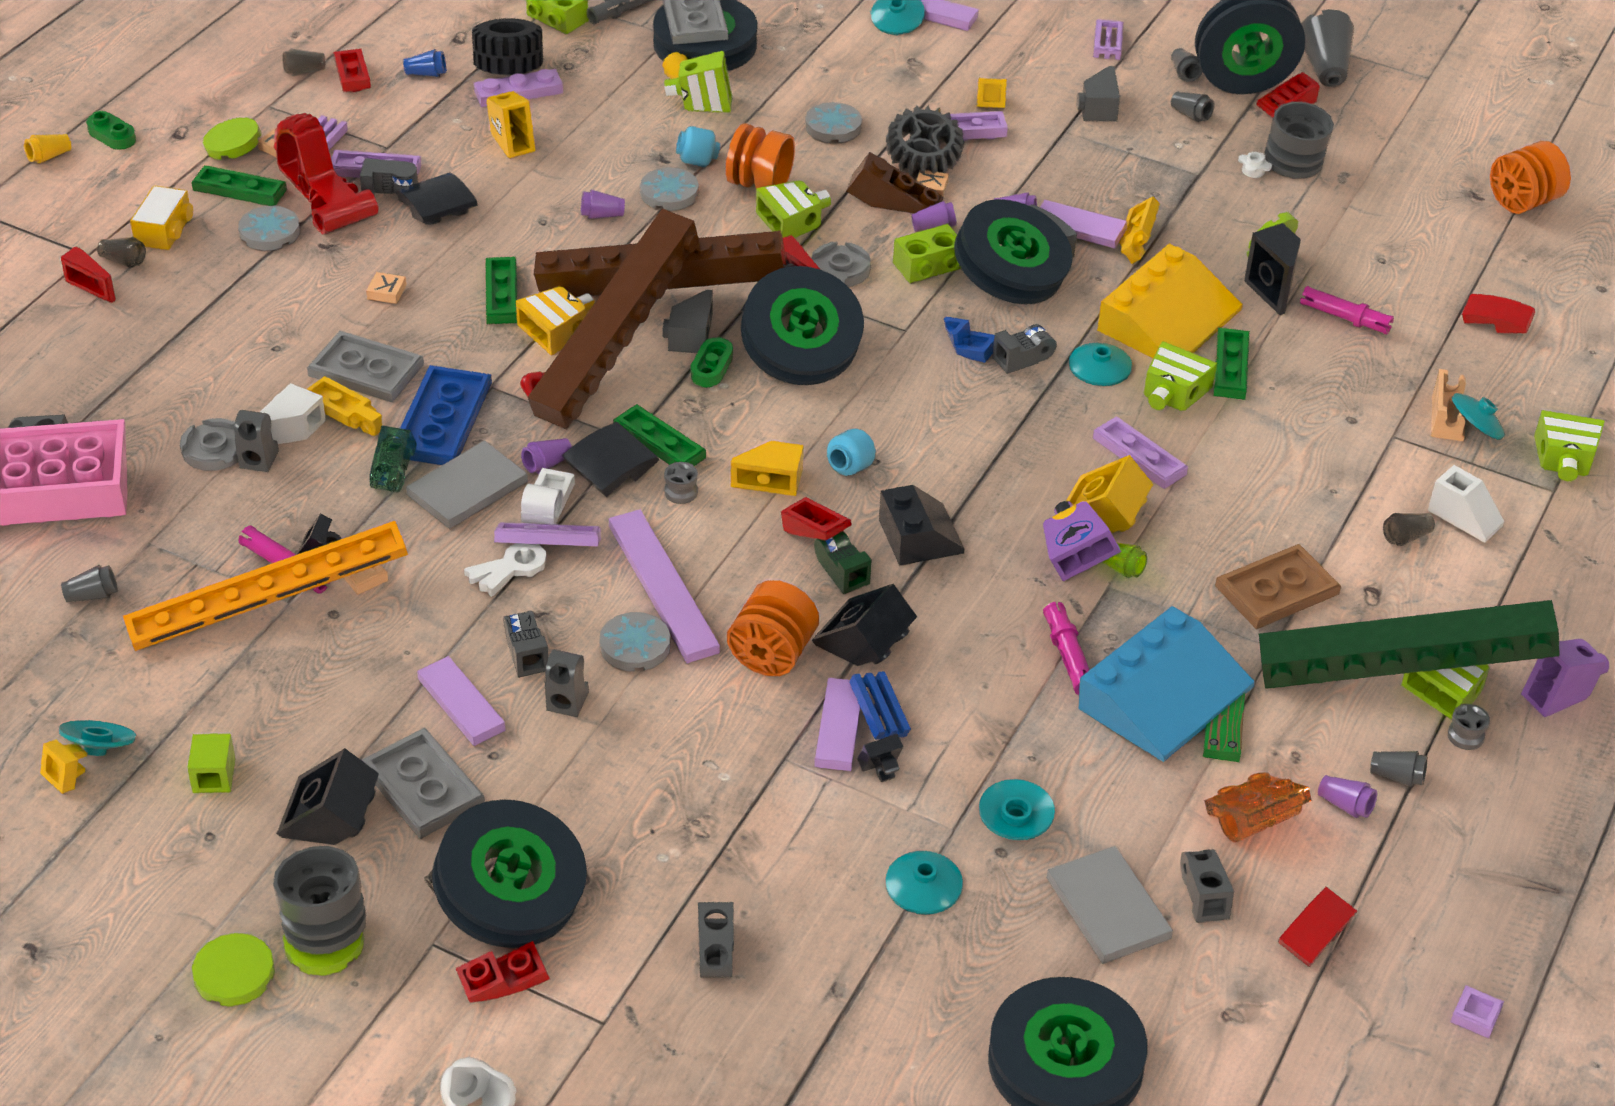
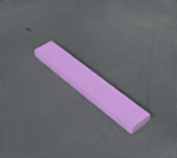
[609,509,720,663]

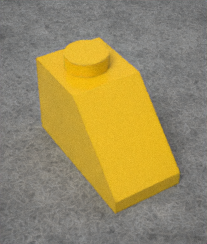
[731,441,804,496]

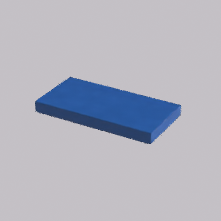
[390,365,492,465]

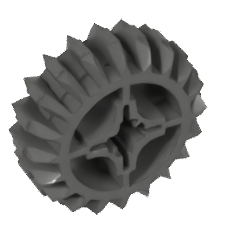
[886,105,964,175]

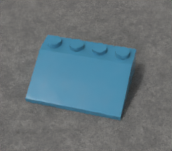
[1078,606,1255,762]

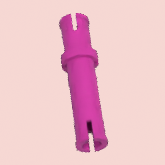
[1300,286,1394,335]
[238,525,330,594]
[1043,602,1090,695]

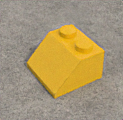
[1066,455,1153,533]

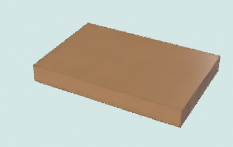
[1215,544,1341,629]

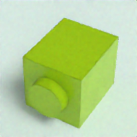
[187,733,236,793]

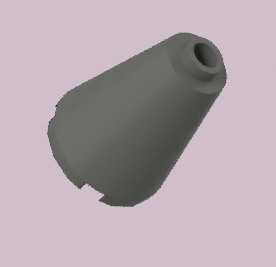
[1301,9,1354,87]

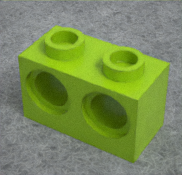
[526,0,589,34]
[893,224,961,284]

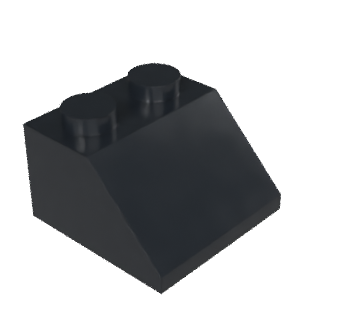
[1244,223,1301,315]
[879,485,964,566]
[812,583,917,666]
[276,748,379,845]

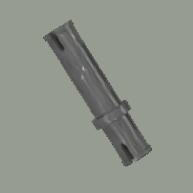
[587,0,652,24]

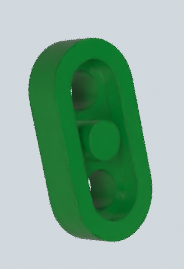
[86,111,136,150]
[691,337,733,388]

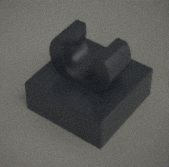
[297,513,342,554]
[857,734,903,782]

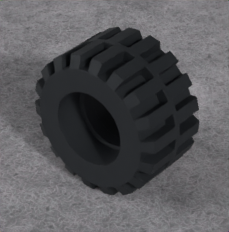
[472,18,543,75]

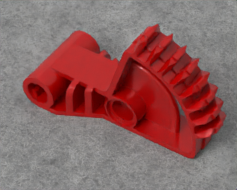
[274,113,379,234]

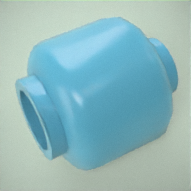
[676,126,720,167]
[827,428,876,476]

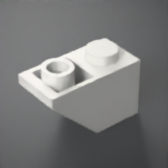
[260,383,326,444]
[1428,465,1504,543]

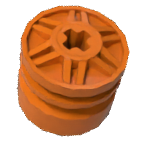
[726,123,795,189]
[1490,140,1571,214]
[727,580,819,676]

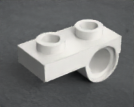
[521,468,575,524]

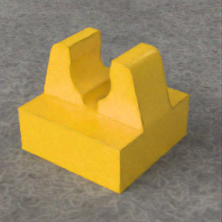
[977,78,1007,108]
[40,739,87,794]

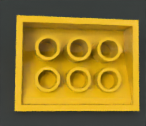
[1097,243,1243,358]

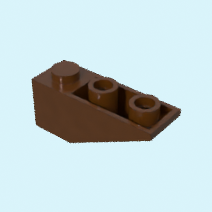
[846,152,944,214]

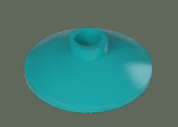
[871,0,925,35]
[1069,343,1132,386]
[1452,393,1505,440]
[59,720,136,756]
[979,779,1055,840]
[886,851,963,915]

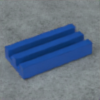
[849,671,911,740]

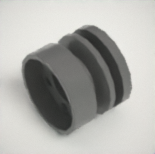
[1264,102,1334,179]
[273,846,367,954]

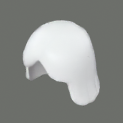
[440,1057,516,1106]

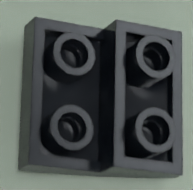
[396,173,478,225]
[562,422,659,498]

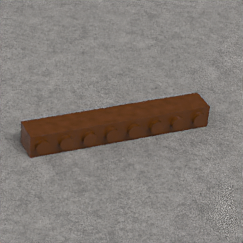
[528,208,699,430]
[534,231,786,297]

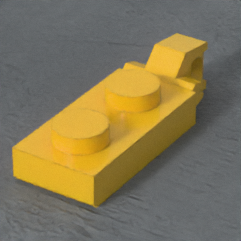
[1119,196,1160,264]
[306,376,384,436]

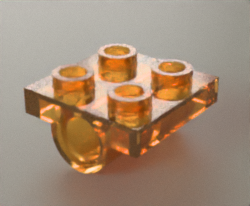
[1204,772,1312,842]

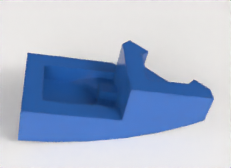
[944,316,995,363]

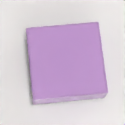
[1450,986,1504,1039]

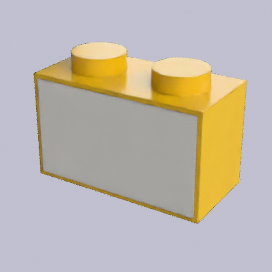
[130,185,193,250]

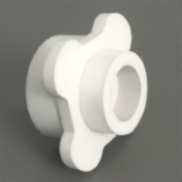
[1238,152,1272,178]

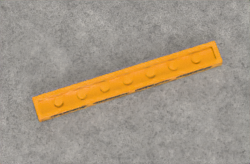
[123,521,408,651]

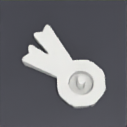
[464,543,546,597]

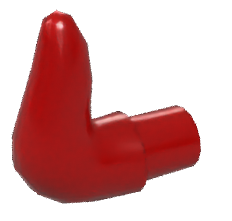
[520,371,545,397]

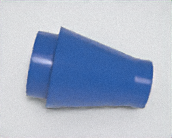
[403,49,447,77]

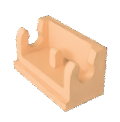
[1431,369,1466,441]

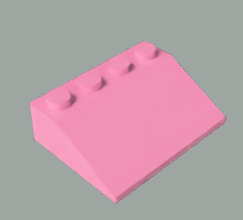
[0,419,128,526]

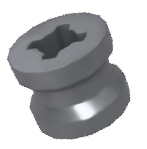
[664,462,698,504]
[1448,704,1490,750]

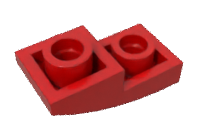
[1462,294,1536,334]
[1278,887,1357,967]
[455,941,550,1003]

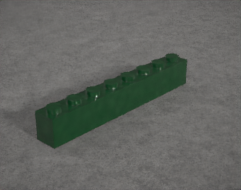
[1258,600,1560,689]

